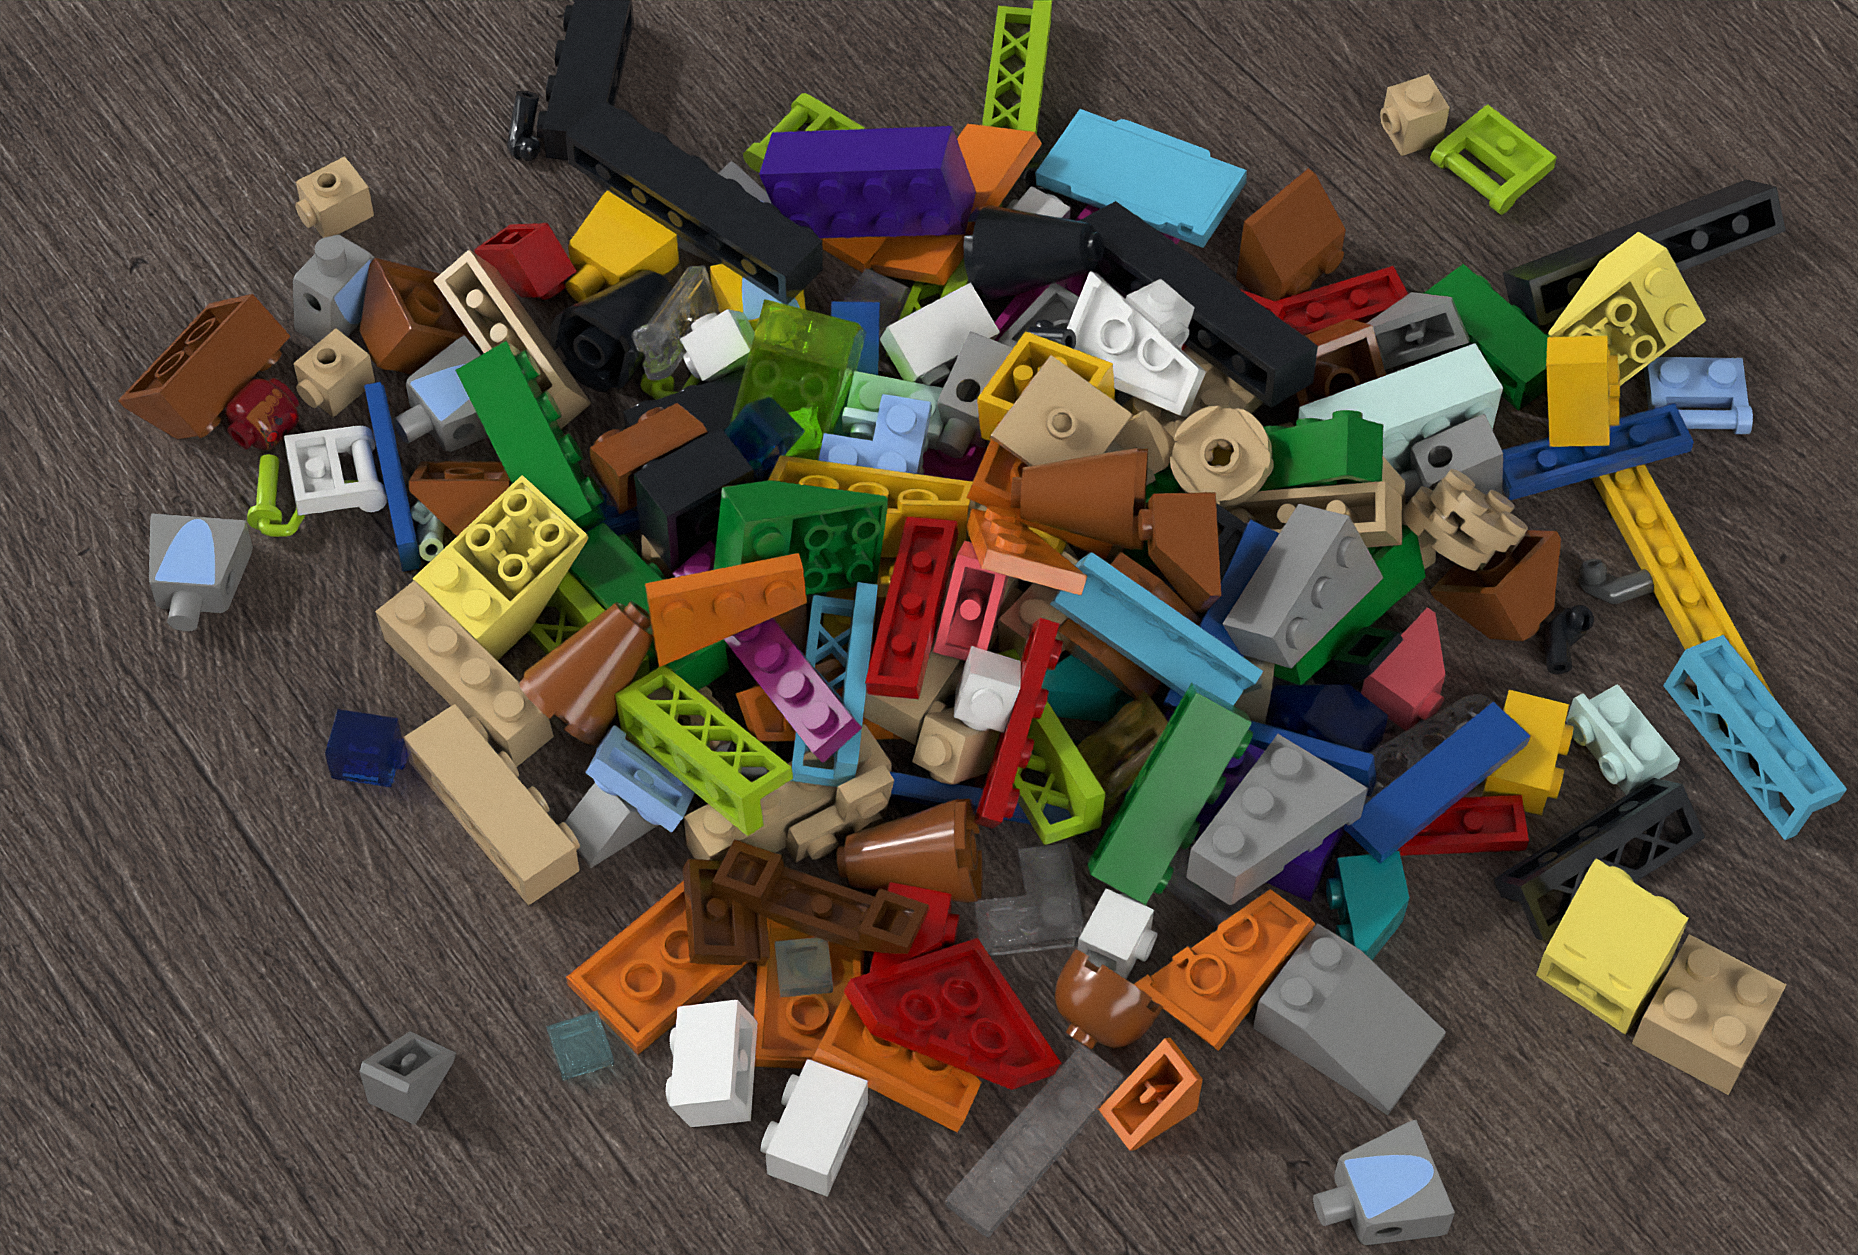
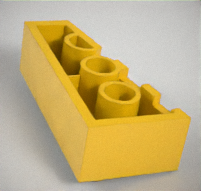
[768,455,975,559]

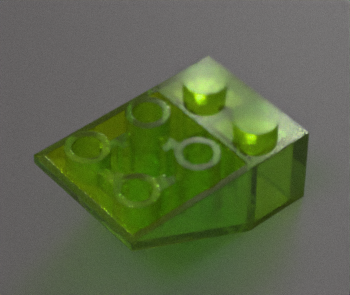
[727,299,867,460]

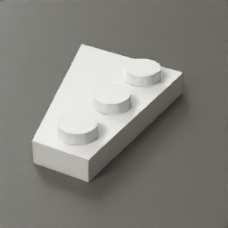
[1067,271,1206,418]

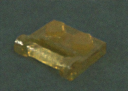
[1077,691,1169,812]

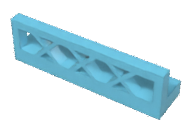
[1050,552,1263,706]
[790,582,878,787]
[1663,635,1847,840]

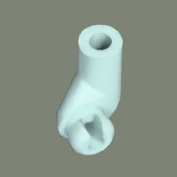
[410,500,445,562]

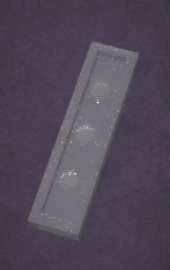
[945,1044,1124,1238]

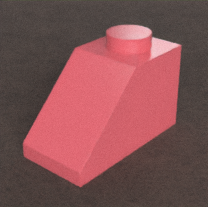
[933,541,1009,661]
[1360,607,1445,733]

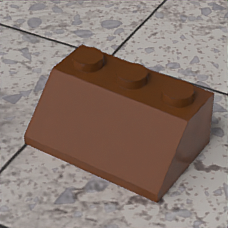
[118,294,291,439]

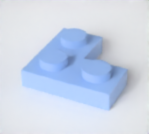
[818,394,932,474]

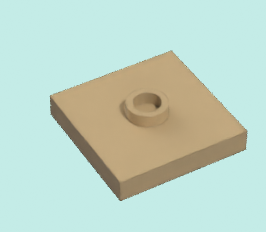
[990,355,1132,466]

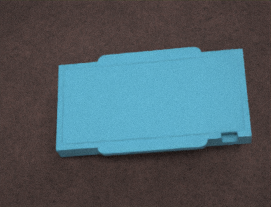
[1035,109,1247,248]

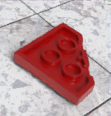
[843,938,1061,1090]

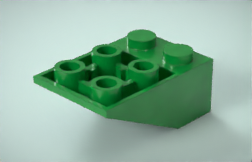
[714,480,888,595]

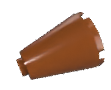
[1011,447,1148,550]
[519,601,653,746]
[837,798,983,903]

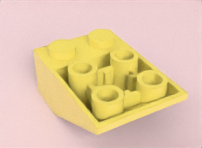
[1548,232,1706,386]
[413,475,589,661]
[1536,858,1689,1035]

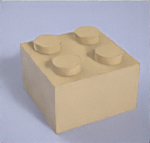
[1632,934,1786,1095]

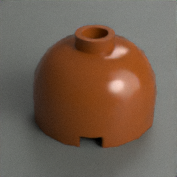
[1055,949,1164,1050]

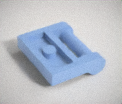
[1644,357,1753,434]
[585,725,695,833]

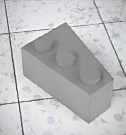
[1223,504,1383,668]
[1186,734,1368,906]

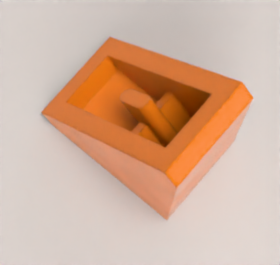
[1098,1038,1203,1151]

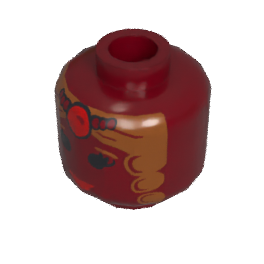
[225,378,299,450]

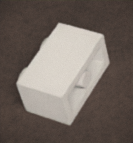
[880,282,1000,386]
[666,1000,758,1127]
[760,1059,868,1197]

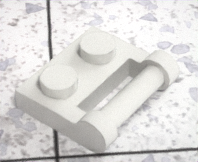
[284,426,387,515]

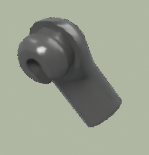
[1578,559,1654,604]

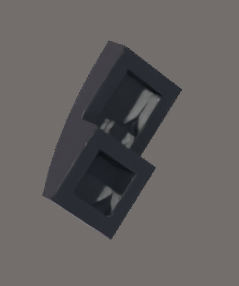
[1312,626,1403,685]

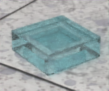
[775,938,833,998]
[546,1011,614,1081]

